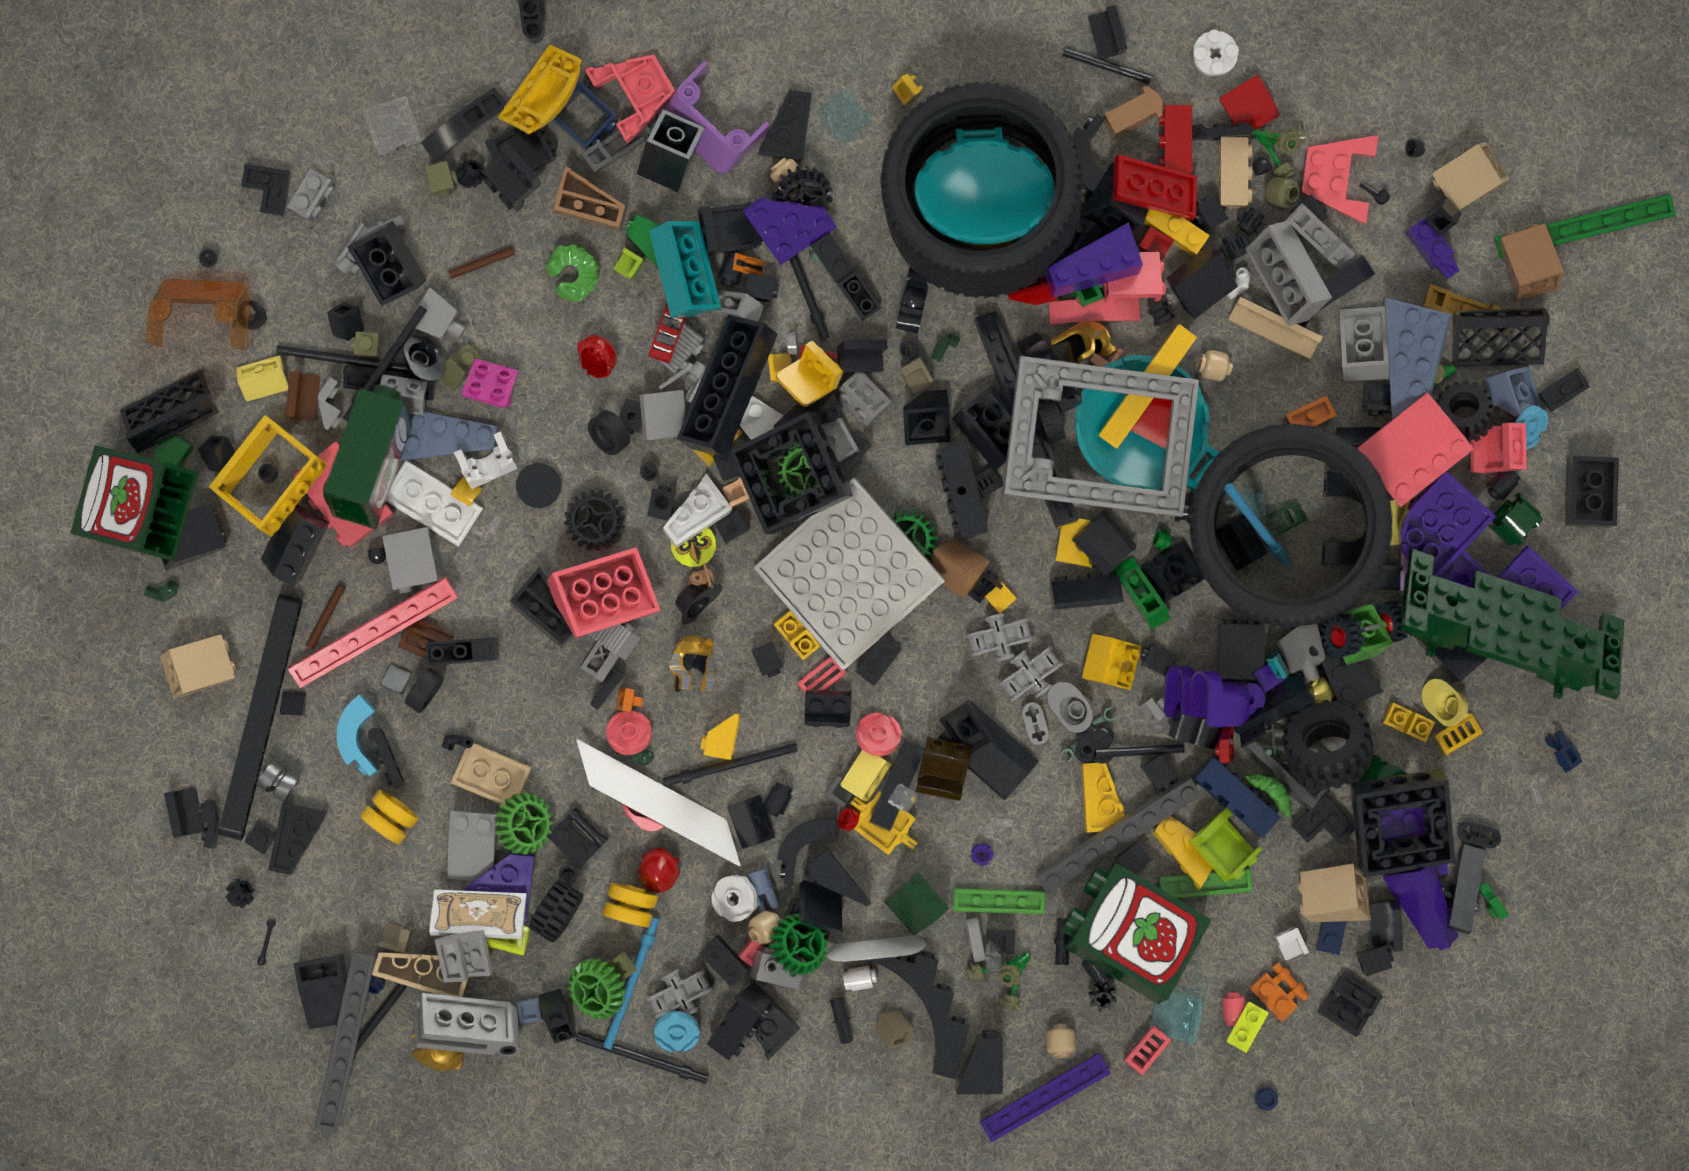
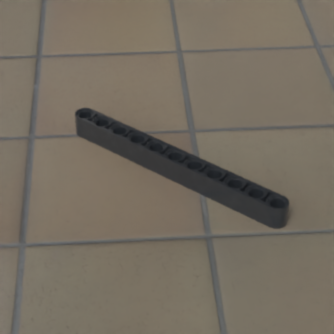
[218,594,303,841]

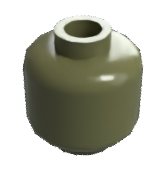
[1265,177,1300,208]

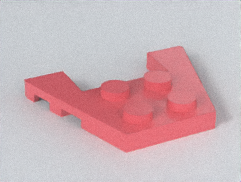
[585,55,676,144]
[1301,135,1378,224]

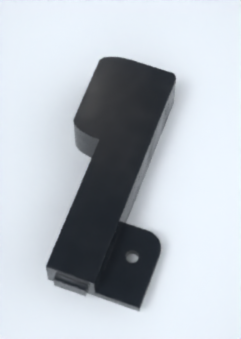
[1233,673,1316,747]

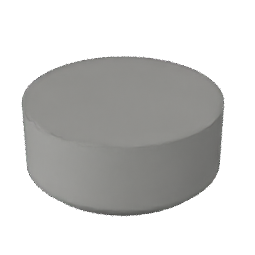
[787,332,798,355]

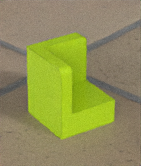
[613,247,645,282]

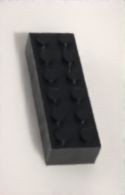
[676,315,778,458]

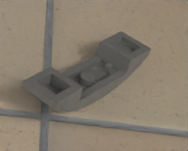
[581,113,660,173]

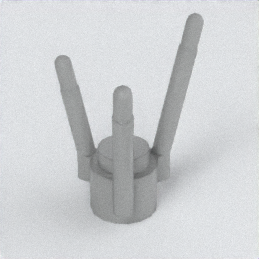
[334,223,367,274]
[659,361,706,404]

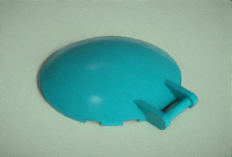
[915,126,1054,244]
[1075,355,1220,493]

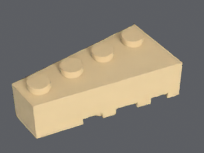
[372,953,468,997]

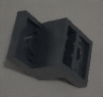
[482,142,541,212]

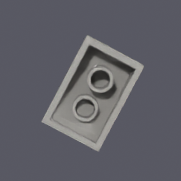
[1339,306,1390,382]
[447,810,499,881]

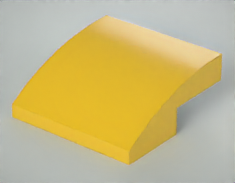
[1055,518,1092,568]

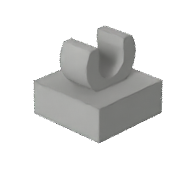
[1138,697,1166,725]

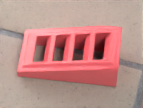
[1124,1025,1171,1075]

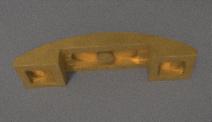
[1423,284,1510,334]

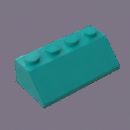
[649,221,721,318]

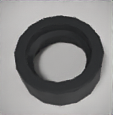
[588,410,630,455]
[405,668,444,713]

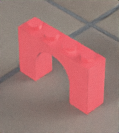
[293,442,395,548]

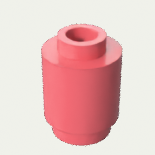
[1222,992,1245,1026]

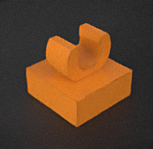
[616,687,643,712]

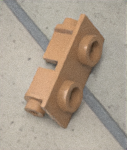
[687,564,714,589]

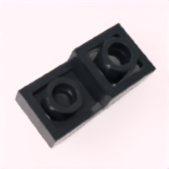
[198,799,219,849]

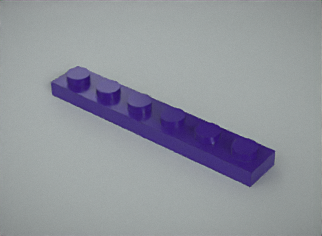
[980,1053,1111,1143]

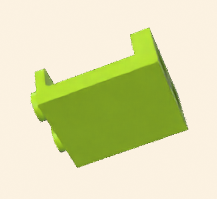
[1189,807,1262,883]

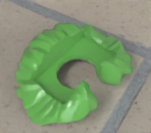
[545,244,599,302]
[1245,773,1292,817]

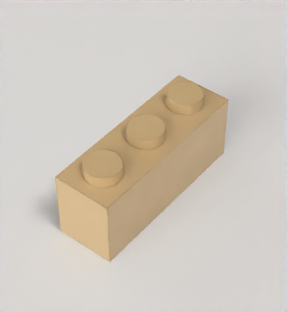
[1218,137,1252,209]

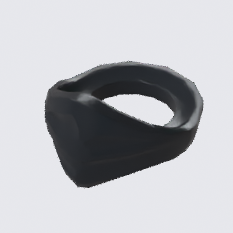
[233,299,267,330]

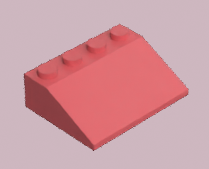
[1358,393,1474,507]
[547,547,661,638]

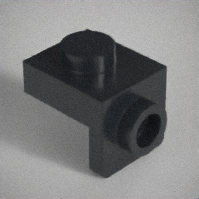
[967,570,1003,603]

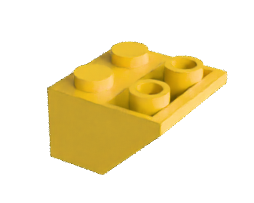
[1082,634,1141,690]

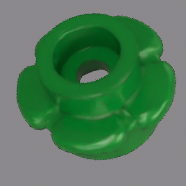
[1152,529,1172,551]

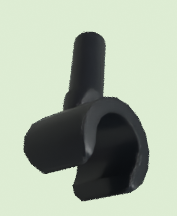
[1359,181,1390,205]

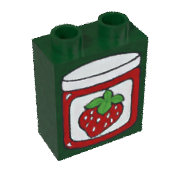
[323,385,411,530]
[70,445,199,561]
[1061,863,1212,1004]

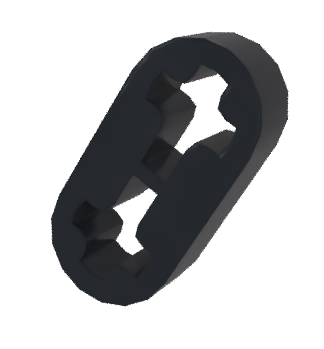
[1457,822,1501,848]

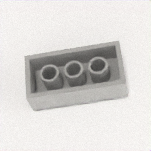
[1246,221,1332,326]

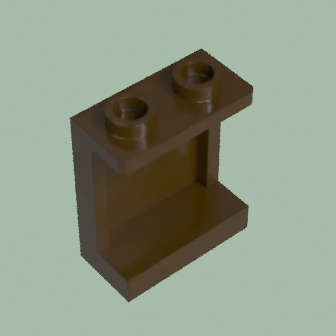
[916,737,972,801]

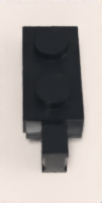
[1192,123,1256,141]

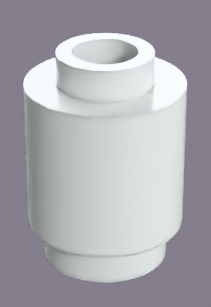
[843,965,877,992]

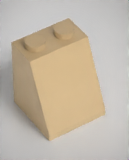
[1432,142,1510,211]
[160,635,236,699]
[1298,864,1371,922]

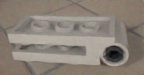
[414,993,520,1056]

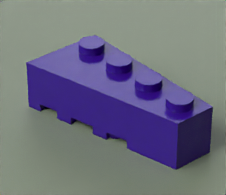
[1046,223,1143,298]

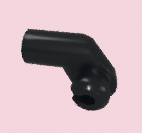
[442,734,473,751]

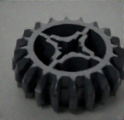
[772,165,833,210]
[564,489,626,551]

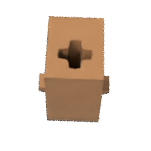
[1104,86,1164,140]

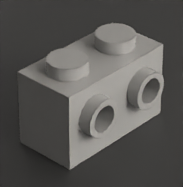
[750,947,803,989]

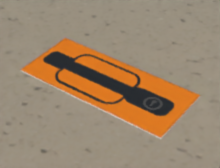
[733,253,764,275]

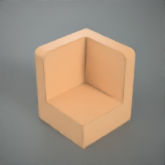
[723,478,750,508]

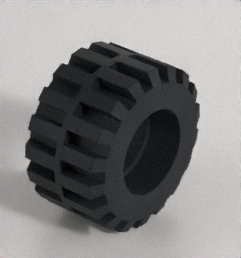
[1436,381,1494,444]
[529,880,583,943]

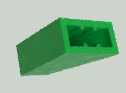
[626,214,660,271]

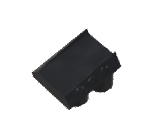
[1072,510,1137,575]
[1141,540,1205,604]

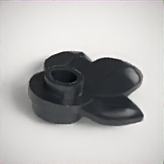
[1075,723,1114,764]

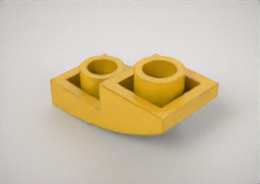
[773,609,820,660]
[1381,702,1435,743]

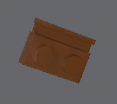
[398,619,454,659]

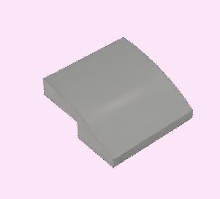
[435,930,493,983]

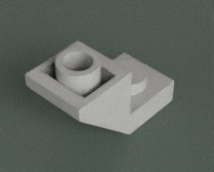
[317,377,342,430]

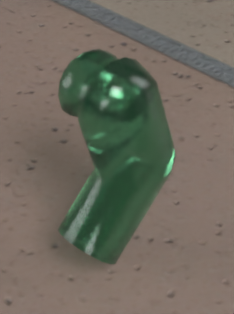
[931,333,961,362]
[144,581,179,602]
[628,750,654,766]

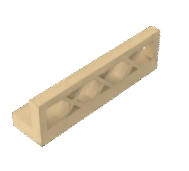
[1227,297,1323,360]

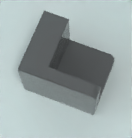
[825,776,853,808]

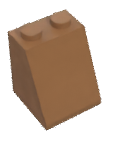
[1500,223,1564,302]

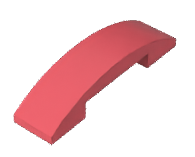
[1049,298,1141,325]

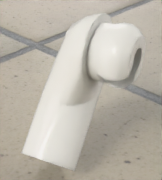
[1227,267,1251,300]

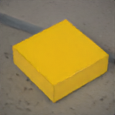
[451,477,483,507]
[985,582,1017,614]

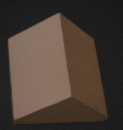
[931,539,990,599]

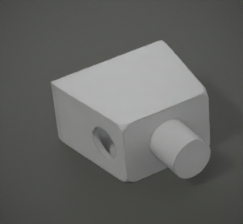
[413,288,466,341]
[1276,624,1325,682]

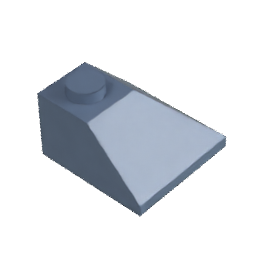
[1483,366,1543,417]

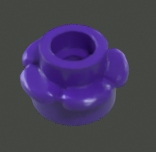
[971,843,993,866]

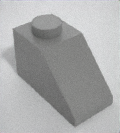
[711,289,764,322]

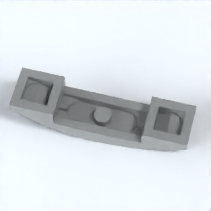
[1286,204,1355,270]

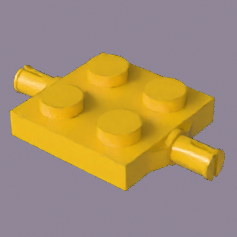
[850,791,918,855]

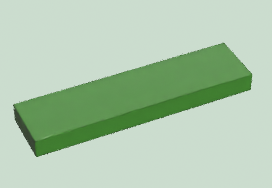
[1159,868,1253,899]
[953,888,1045,914]

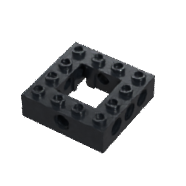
[729,412,853,535]
[1351,768,1455,878]

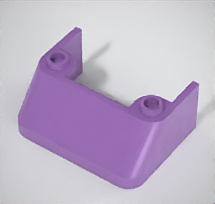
[664,61,770,174]

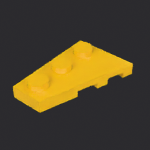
[1081,763,1125,832]
[1153,816,1213,890]

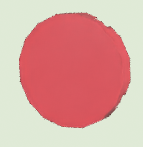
[606,710,652,755]
[855,712,902,756]

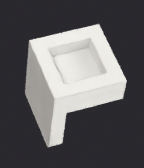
[1274,926,1309,960]

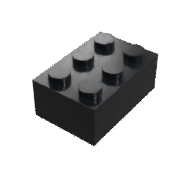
[1565,456,1619,528]

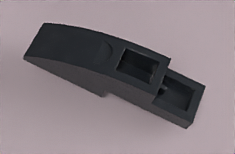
[421,88,507,161]
[810,233,881,321]
[1017,332,1082,414]

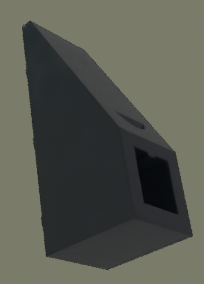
[773,390,843,428]
[425,637,498,666]

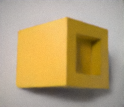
[768,353,792,383]

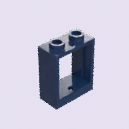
[553,80,618,151]

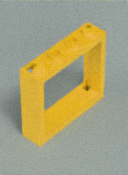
[209,415,328,537]

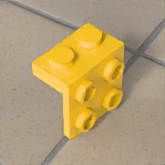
[776,341,843,407]

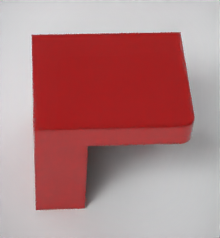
[1138,227,1174,260]

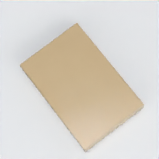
[451,743,532,804]

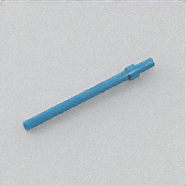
[1224,483,1291,566]
[603,917,660,1050]

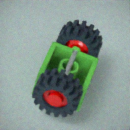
[1321,601,1409,665]

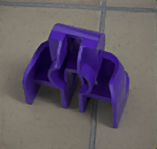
[1163,665,1265,727]

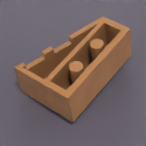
[553,166,627,232]

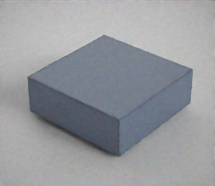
[515,997,543,1025]

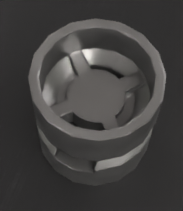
[257,761,300,803]

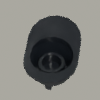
[403,335,445,381]
[675,585,723,625]

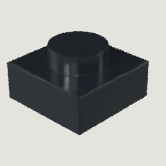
[245,823,276,855]

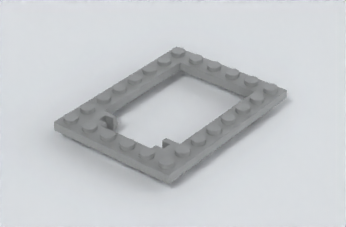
[1002,356,1199,517]

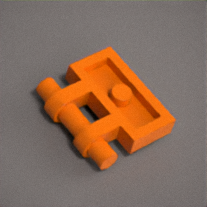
[1249,962,1310,1022]

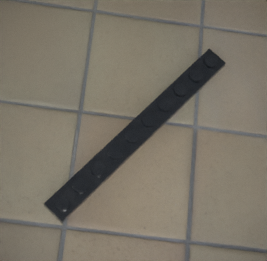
[974,311,1079,529]

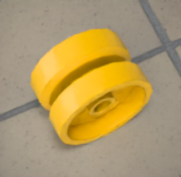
[359,789,420,845]
[602,882,658,928]

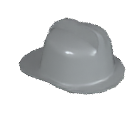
[1047,682,1093,733]

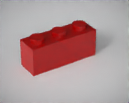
[1158,105,1192,174]

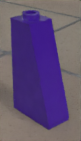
[1383,866,1459,950]

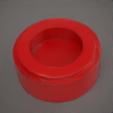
[837,807,859,831]

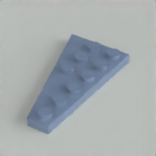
[1385,298,1452,420]
[400,412,499,462]

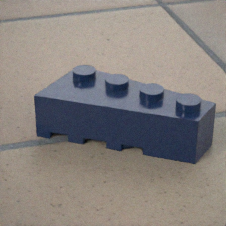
[1191,757,1281,838]

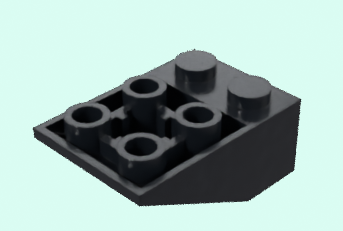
[294,954,347,1029]

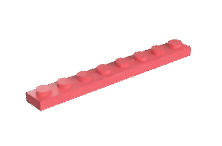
[288,577,458,688]

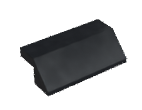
[937,701,1039,801]

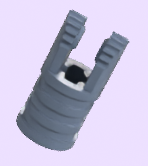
[747,868,779,913]

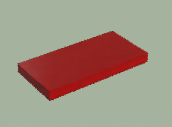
[1113,155,1197,220]

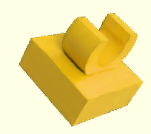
[892,73,923,106]

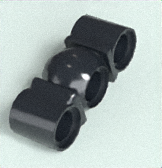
[896,267,929,334]

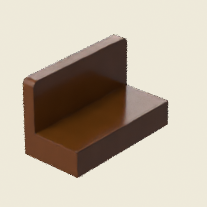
[285,371,321,421]

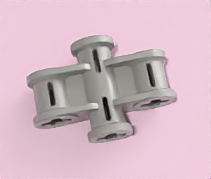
[965,613,1035,662]
[998,645,1064,703]
[645,968,715,1019]

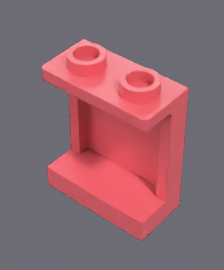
[1103,252,1166,304]
[1470,423,1527,473]

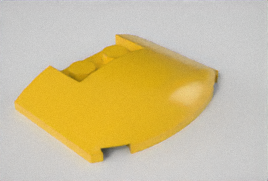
[497,44,582,134]

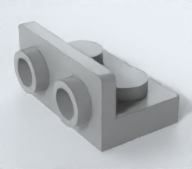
[287,168,335,222]
[836,373,891,426]
[380,375,427,416]

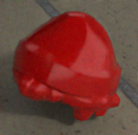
[577,335,617,379]
[638,847,680,893]

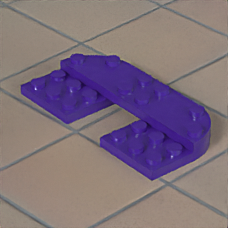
[1398,471,1578,609]

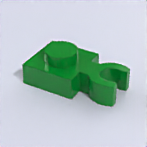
[1479,882,1509,920]

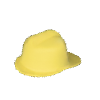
[1422,679,1469,727]

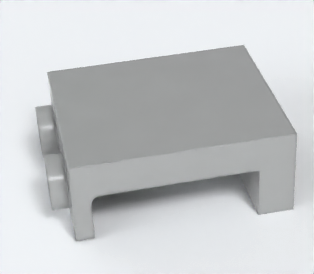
[382,527,440,594]

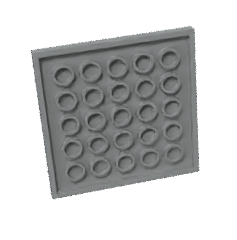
[753,477,946,671]

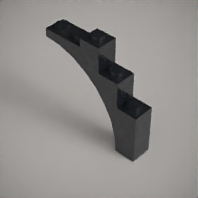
[867,950,969,1079]

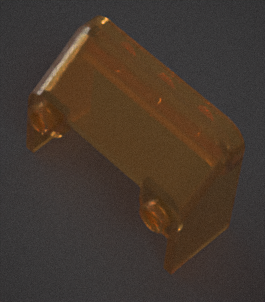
[146,279,249,351]

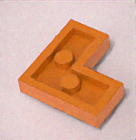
[1285,395,1337,427]

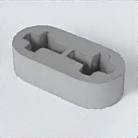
[1021,703,1049,745]
[966,918,986,963]

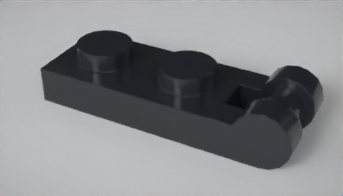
[368,728,406,788]

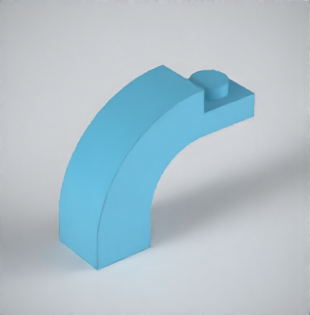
[337,694,379,776]

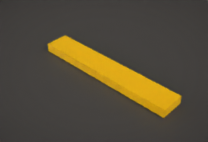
[1098,324,1197,449]

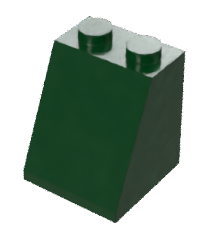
[884,871,950,936]

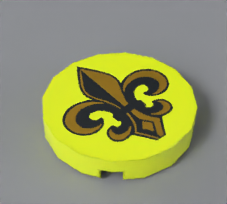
[671,528,716,567]

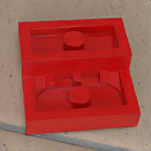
[1218,74,1280,130]
[1131,398,1172,449]

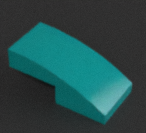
[1266,650,1290,679]

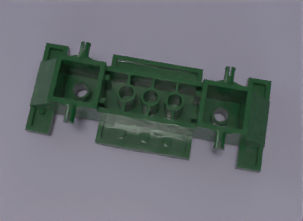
[1401,549,1625,700]

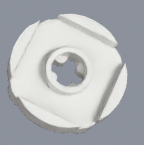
[1193,30,1239,76]
[711,875,758,922]

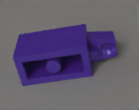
[1405,218,1459,279]

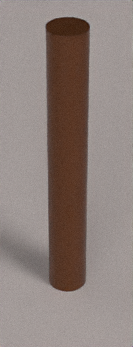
[448,246,515,279]
[306,584,345,649]

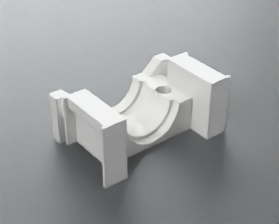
[454,431,518,489]

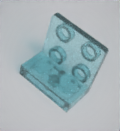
[1150,992,1205,1045]

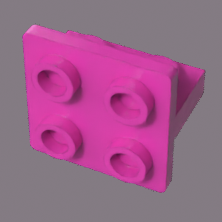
[462,359,518,408]

